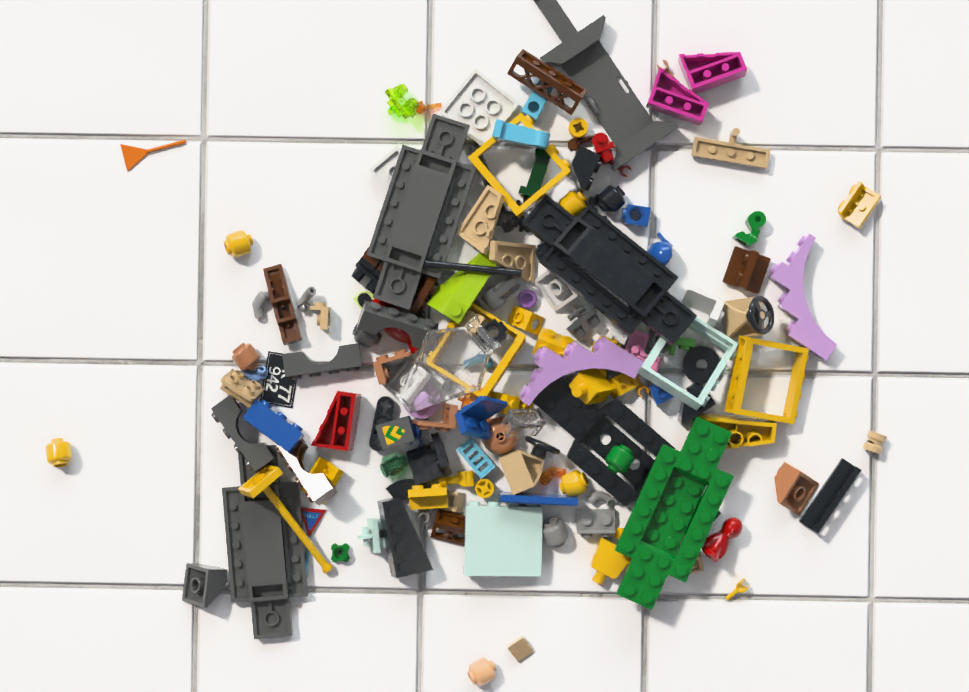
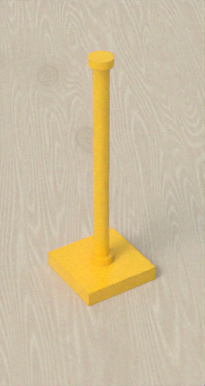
[238,465,333,574]

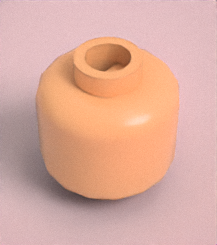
[467,658,497,686]

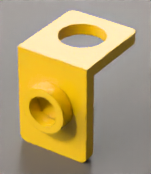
[507,305,545,335]

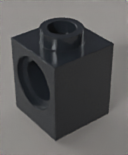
[476,319,508,351]

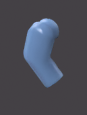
[241,365,268,382]

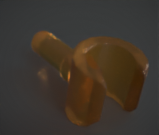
[413,101,442,114]

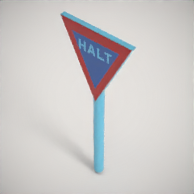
[301,507,326,572]

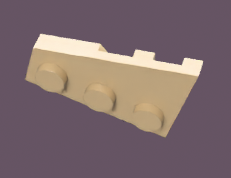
[489,241,536,283]

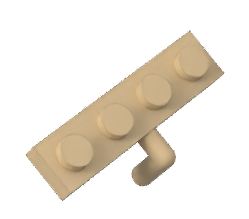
[691,128,771,169]

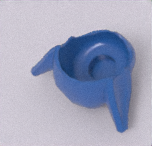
[647,232,673,266]

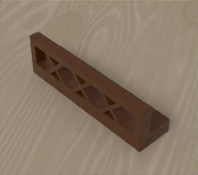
[507,49,588,115]
[431,509,465,546]

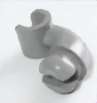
[587,491,618,509]

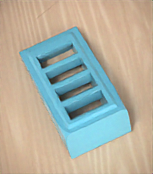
[456,437,496,479]

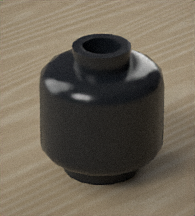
[597,185,625,214]

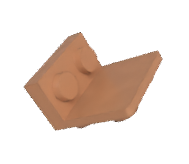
[373,349,412,385]

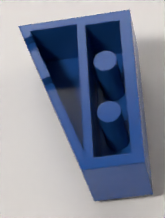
[242,399,305,454]

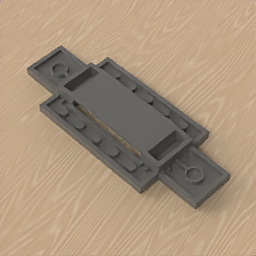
[367,114,477,310]
[222,444,309,639]

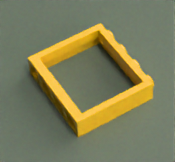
[468,113,572,218]
[426,303,527,398]
[724,335,809,424]

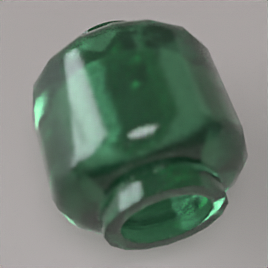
[379,452,409,480]

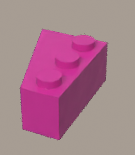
[678,52,747,94]
[646,67,709,126]

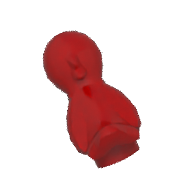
[702,517,743,563]

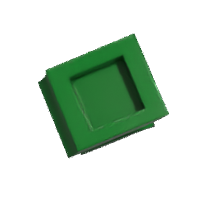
[732,211,766,247]

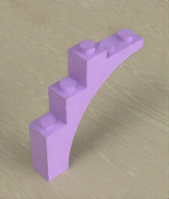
[769,234,837,361]
[520,336,644,406]

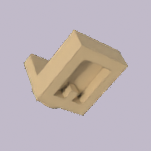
[309,302,331,330]

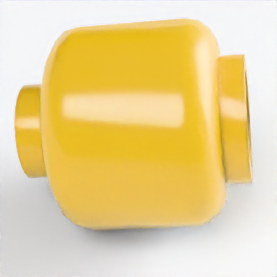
[559,190,587,218]
[223,230,253,258]
[45,438,72,468]
[559,470,589,497]

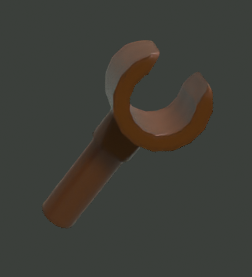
[568,135,594,150]

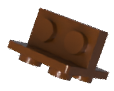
[722,246,771,294]

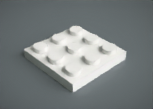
[439,68,520,147]

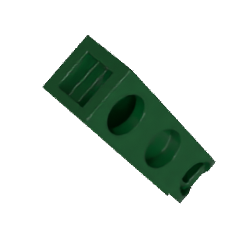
[518,148,551,198]

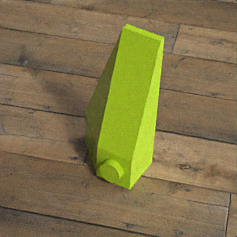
[427,251,497,325]

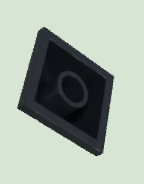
[677,383,716,424]

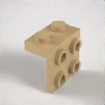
[220,368,264,408]

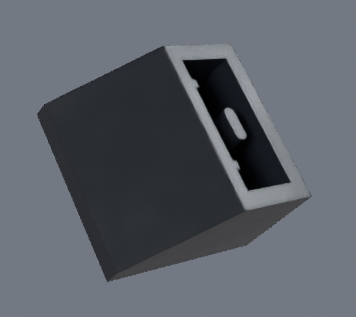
[571,146,602,193]

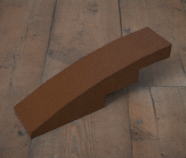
[263,264,302,346]

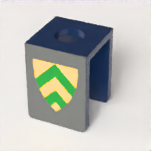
[376,416,417,450]

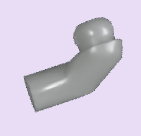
[297,286,316,312]

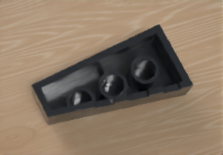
[377,497,433,578]

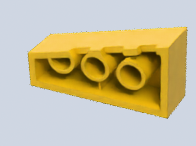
[697,413,777,449]

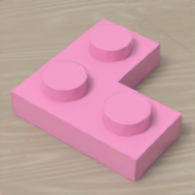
[625,330,662,373]

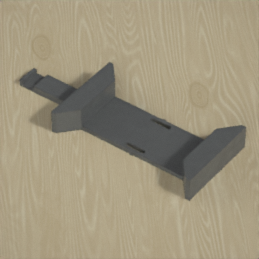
[533,0,679,172]

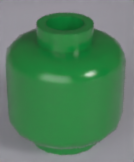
[605,444,634,474]

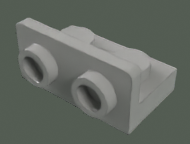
[576,509,616,537]

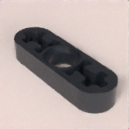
[369,396,395,451]

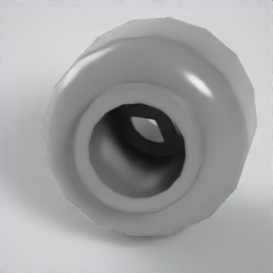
[542,518,569,548]

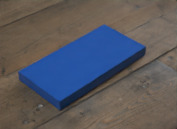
[500,492,578,506]

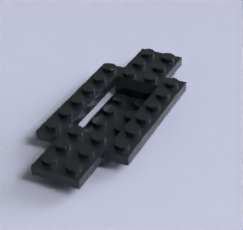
[521,194,697,346]

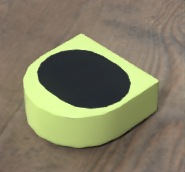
[353,291,374,310]

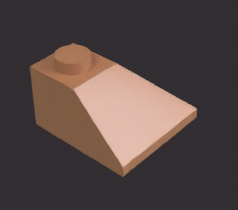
[774,462,819,516]

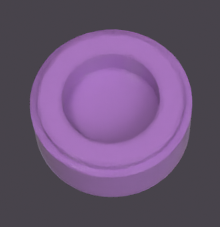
[518,289,537,309]

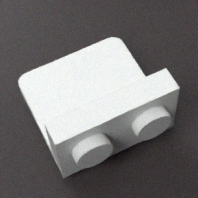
[682,286,725,329]

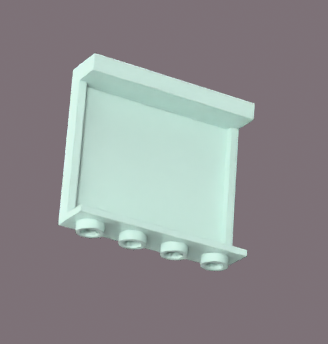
[463,501,543,577]

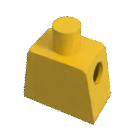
[569,368,615,405]
[590,537,632,585]

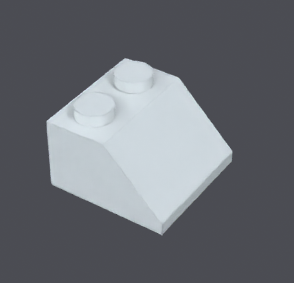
[534,257,579,312]

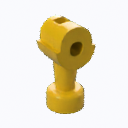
[439,470,475,488]

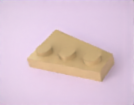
[456,185,505,255]

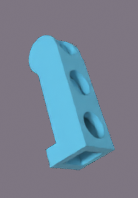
[521,79,553,123]
[492,119,551,149]

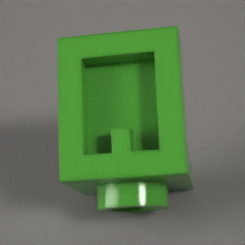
[666,337,696,356]

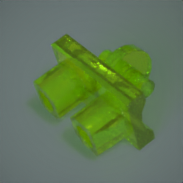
[385,84,420,119]

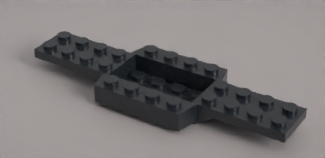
[526,377,721,533]

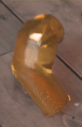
[539,467,566,486]

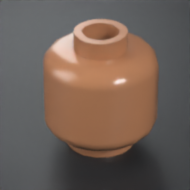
[232,342,260,371]

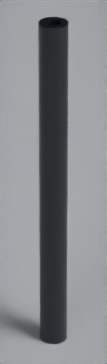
[424,260,522,277]

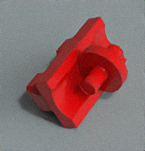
[592,133,614,165]

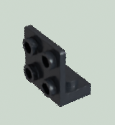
[406,432,453,486]

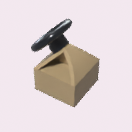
[721,296,774,339]
[498,436,560,495]

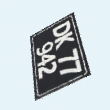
[260,351,297,408]

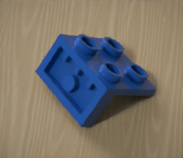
[455,396,508,440]

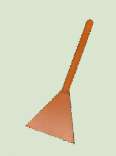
[120,140,186,172]

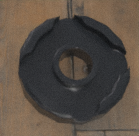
[682,346,720,384]

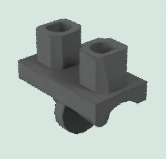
[566,306,601,339]

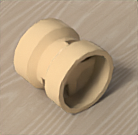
[863,430,887,455]

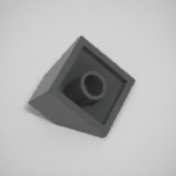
[182,563,228,608]

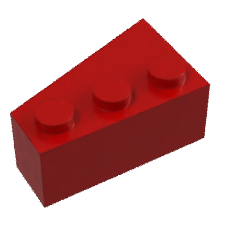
[311,391,361,451]

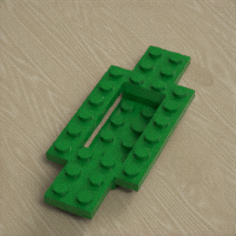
[614,416,734,610]

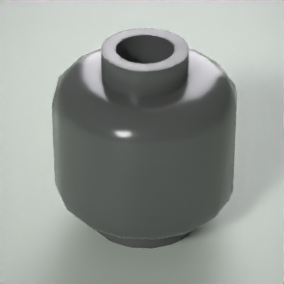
[352,322,382,348]

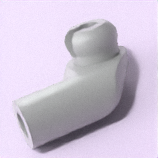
[252,291,270,319]

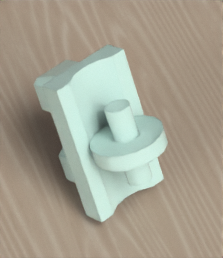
[357,517,386,554]

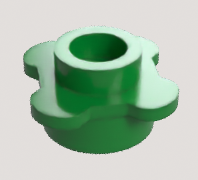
[331,543,350,562]

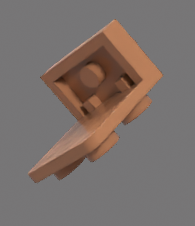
[412,403,460,432]

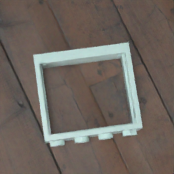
[637,317,739,411]

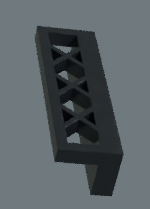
[799,458,861,534]

